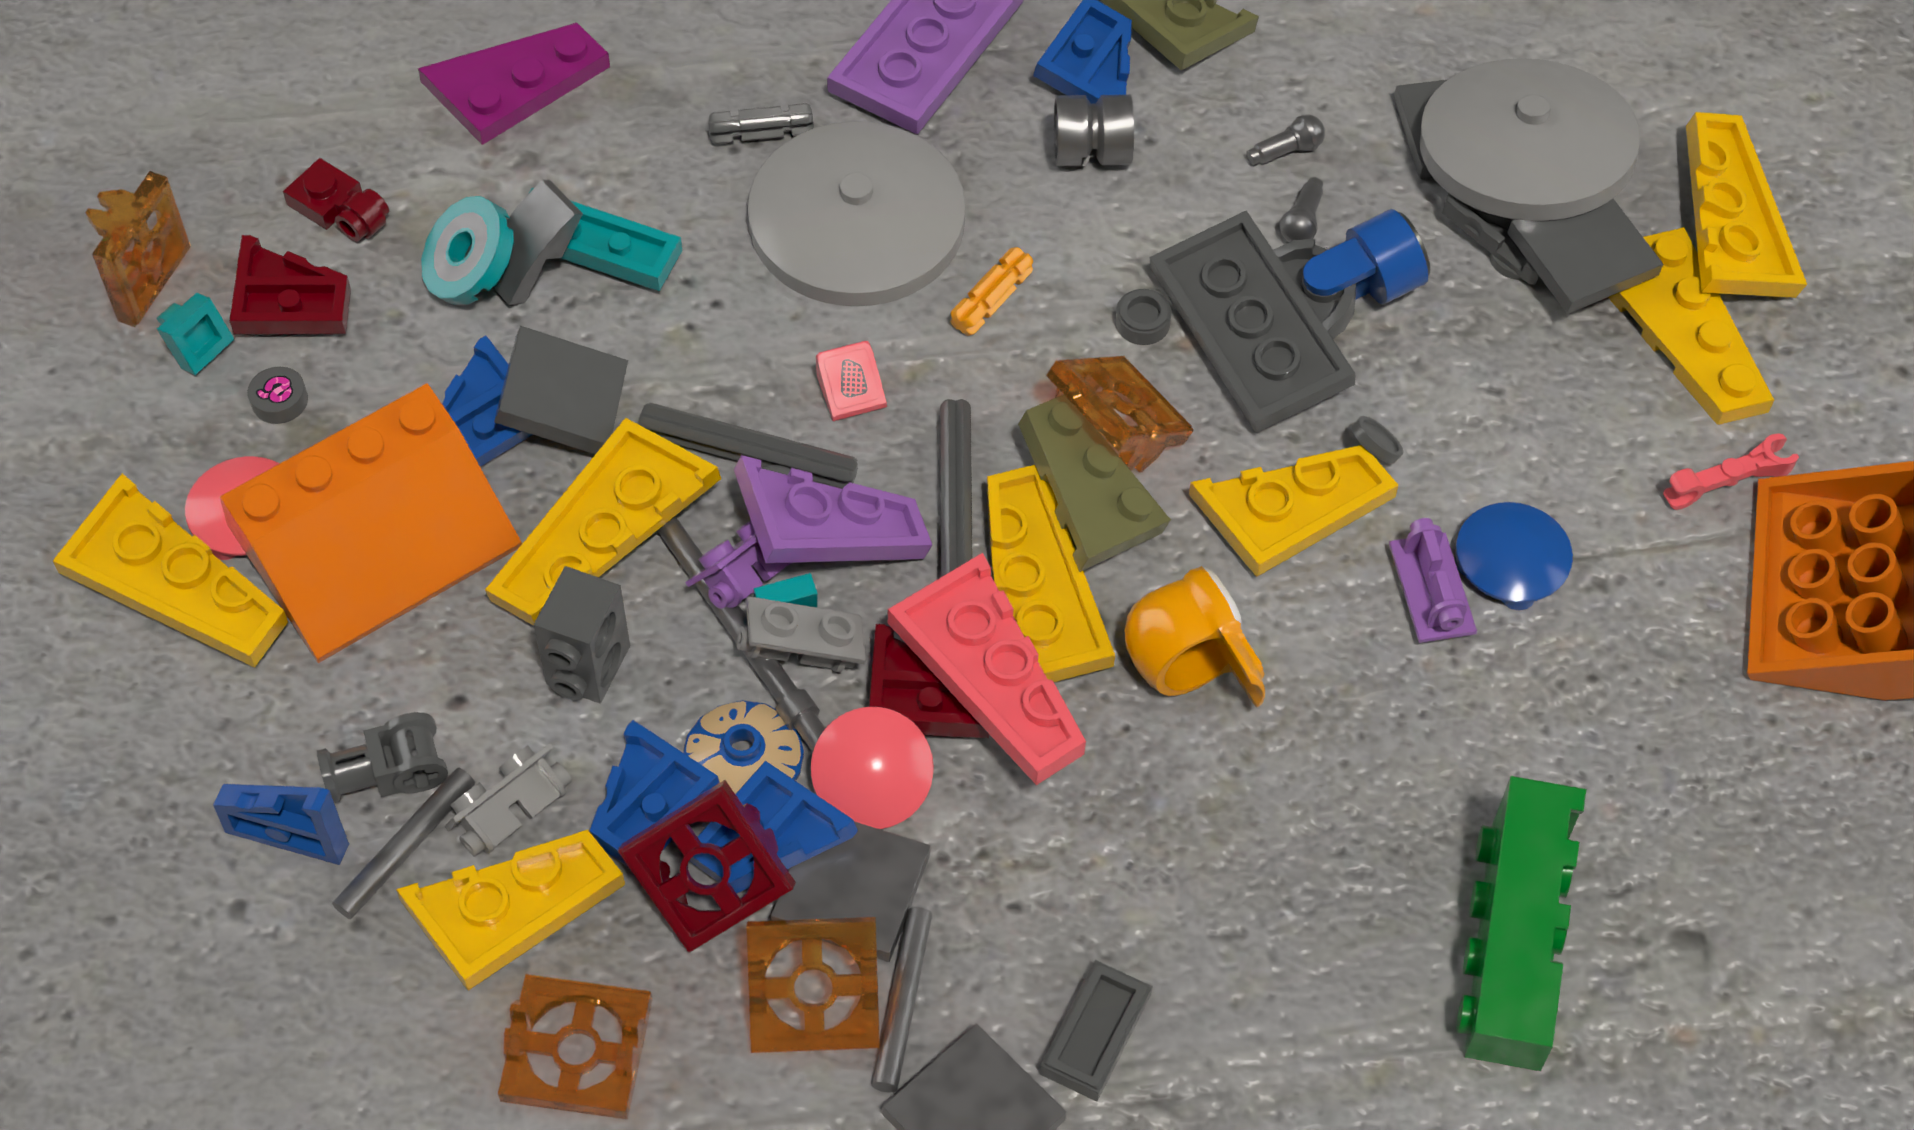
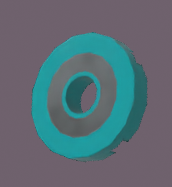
[421,196,514,305]

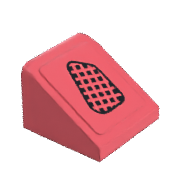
[816,341,887,421]

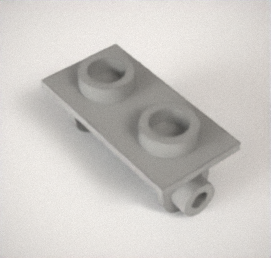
[737,596,866,672]
[445,743,572,856]

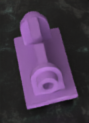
[1389,518,1477,643]
[685,520,792,609]

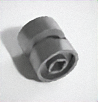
[1054,94,1134,166]

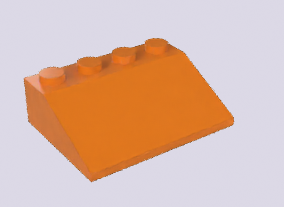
[220,383,522,663]
[1747,461,1914,700]

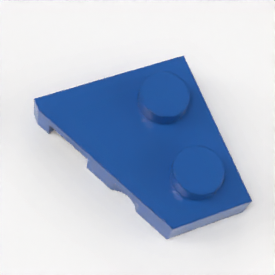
[690,761,858,894]

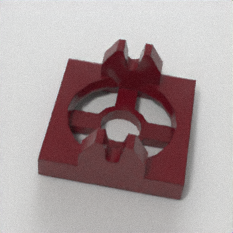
[618,780,796,953]

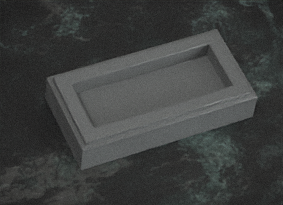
[1039,960,1153,1102]

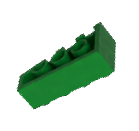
[1456,776,1587,1071]

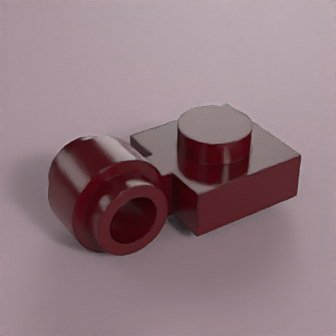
[283,158,389,242]

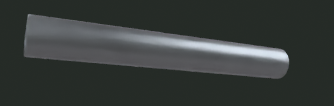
[332,767,475,919]
[872,907,933,1093]

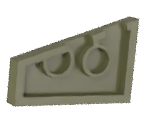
[1100,0,1259,71]
[1018,393,1171,572]

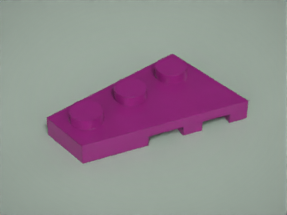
[418,23,610,145]

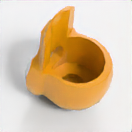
[1125,566,1265,708]

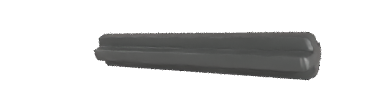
[940,399,972,577]
[638,403,858,489]

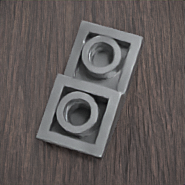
[493,180,583,305]

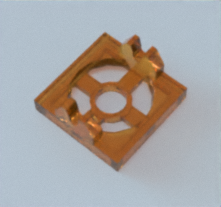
[85,171,191,327]
[1046,356,1194,472]
[746,917,880,1053]
[498,974,653,1120]

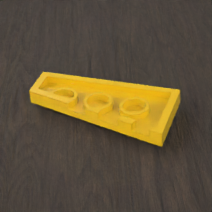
[1686,112,1807,298]
[1608,227,1774,425]
[485,417,721,626]
[987,465,1115,682]
[53,473,288,668]

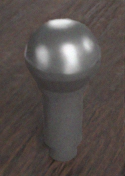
[1247,114,1325,165]
[1280,177,1323,242]

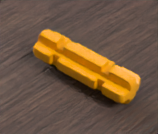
[950,247,1033,336]

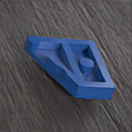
[1033,0,1132,104]
[442,335,533,467]
[590,720,720,868]
[213,784,349,865]

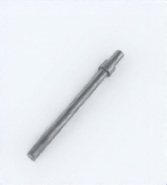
[657,516,825,752]

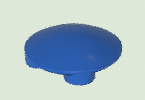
[1454,502,1573,610]

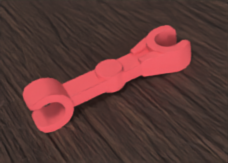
[1663,433,1799,510]

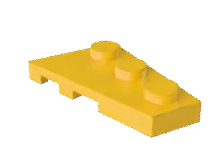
[1189,445,1399,577]
[396,830,625,991]

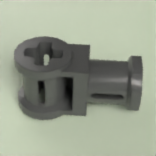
[317,712,448,803]

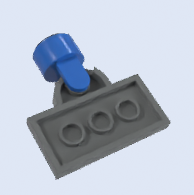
[1149,209,1431,433]

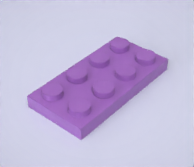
[827,0,1024,135]

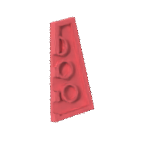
[887,553,1086,785]

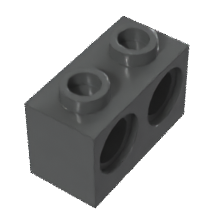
[534,566,630,704]

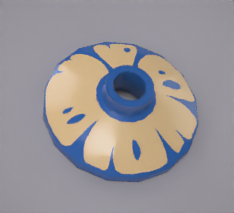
[683,700,804,794]

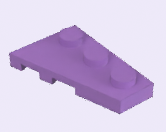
[734,455,932,563]

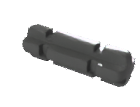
[708,103,814,145]

